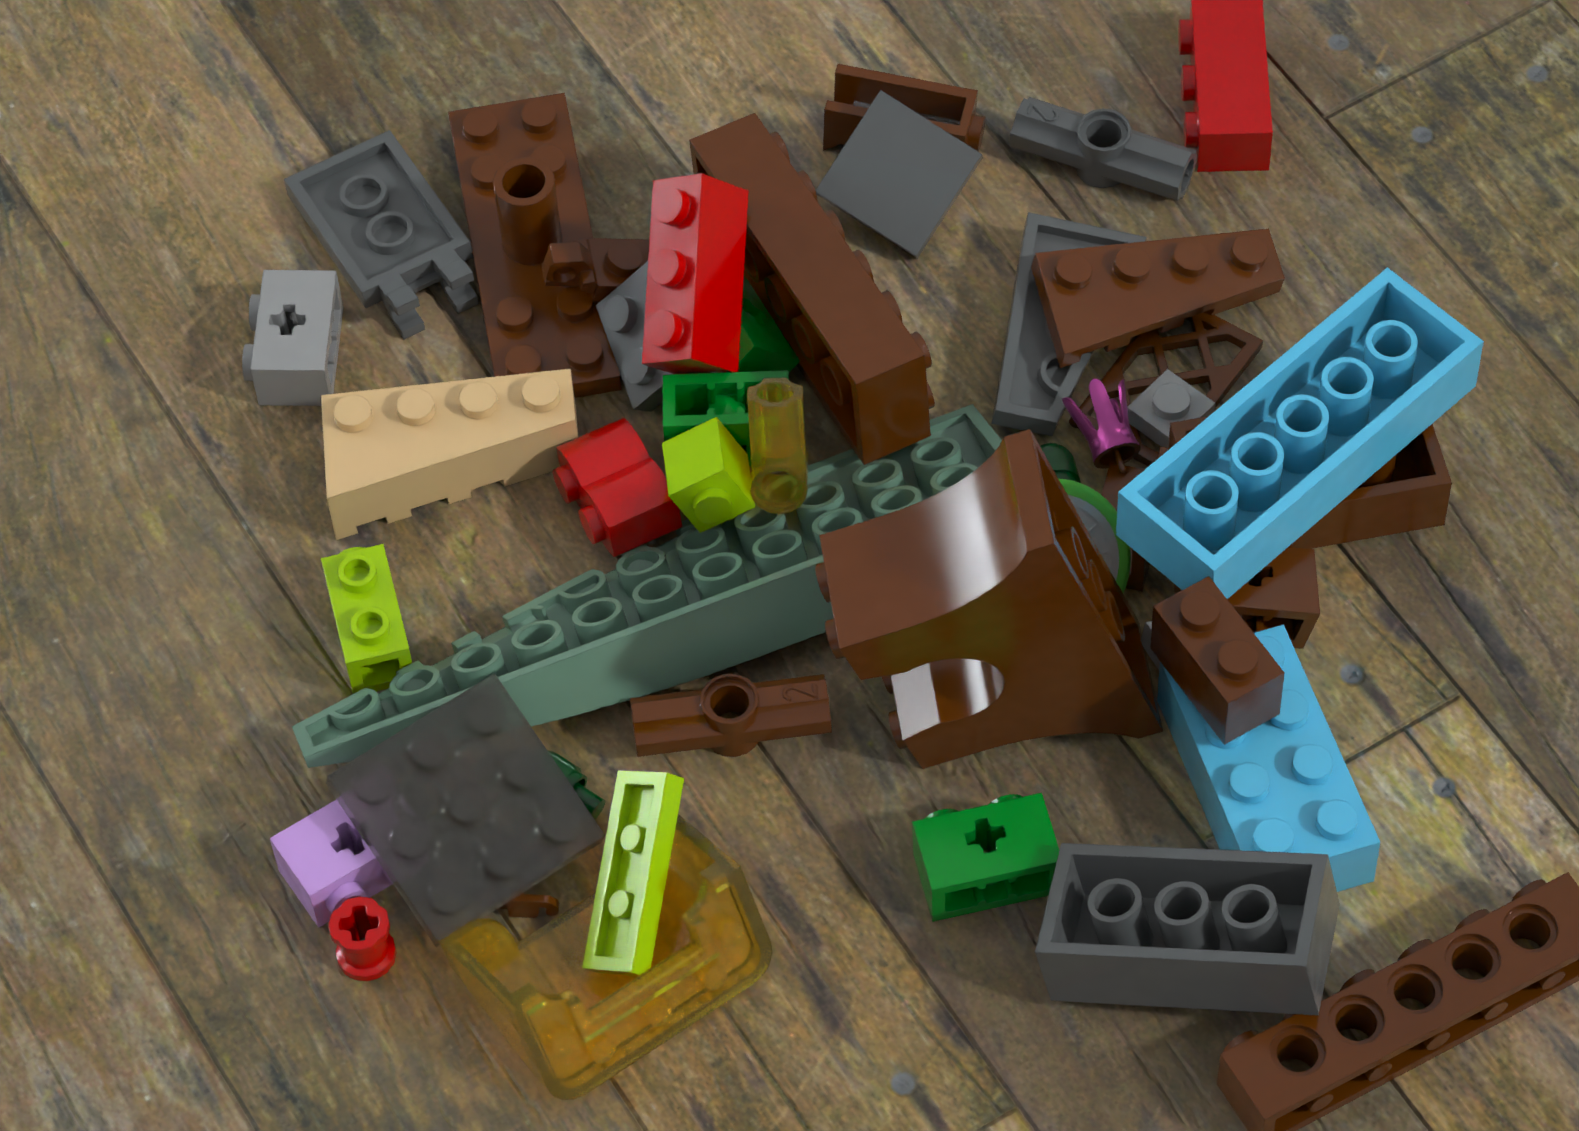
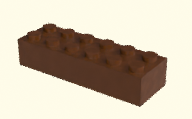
[689,113,935,465]

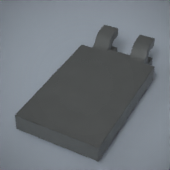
[284,130,479,340]

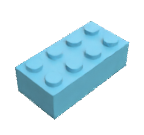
[1157,624,1380,892]

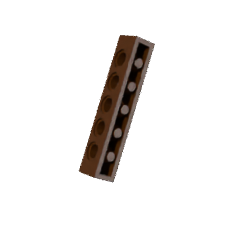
[1217,872,1579,1131]

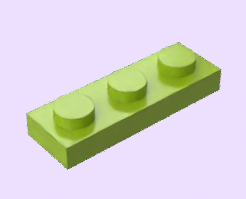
[582,770,684,977]

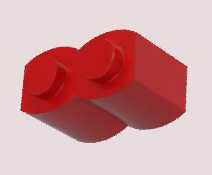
[552,418,683,557]

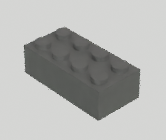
[1035,843,1340,1015]

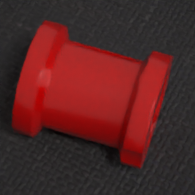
[328,896,397,981]

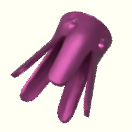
[1062,378,1141,473]

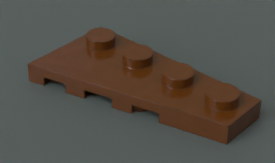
[1031,228,1285,368]

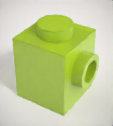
[662,417,755,533]

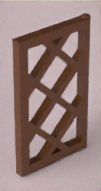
[1069,312,1263,467]

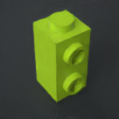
[321,544,412,694]

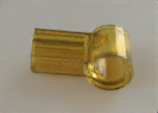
[747,378,808,514]

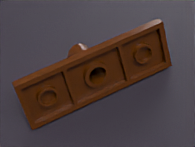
[448,93,622,398]

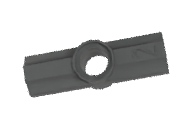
[1010,97,1197,201]

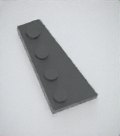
[991,212,1147,436]

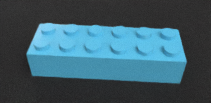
[1116,267,1484,599]

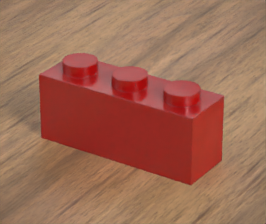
[1178,0,1273,172]
[642,173,749,374]

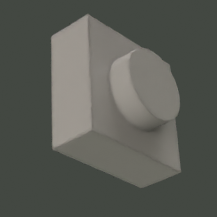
[1127,369,1215,448]

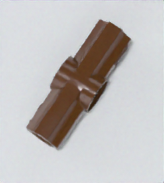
[630,674,832,757]

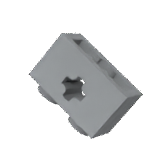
[242,270,344,406]

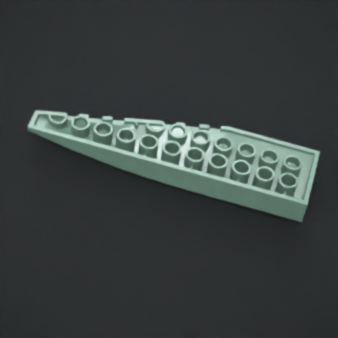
[292,404,1002,768]

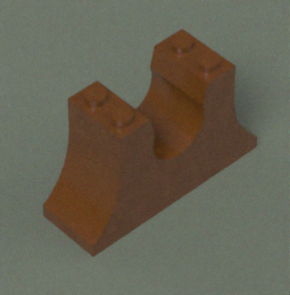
[815,429,1163,769]

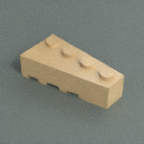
[321,369,579,540]

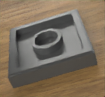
[815,90,983,259]

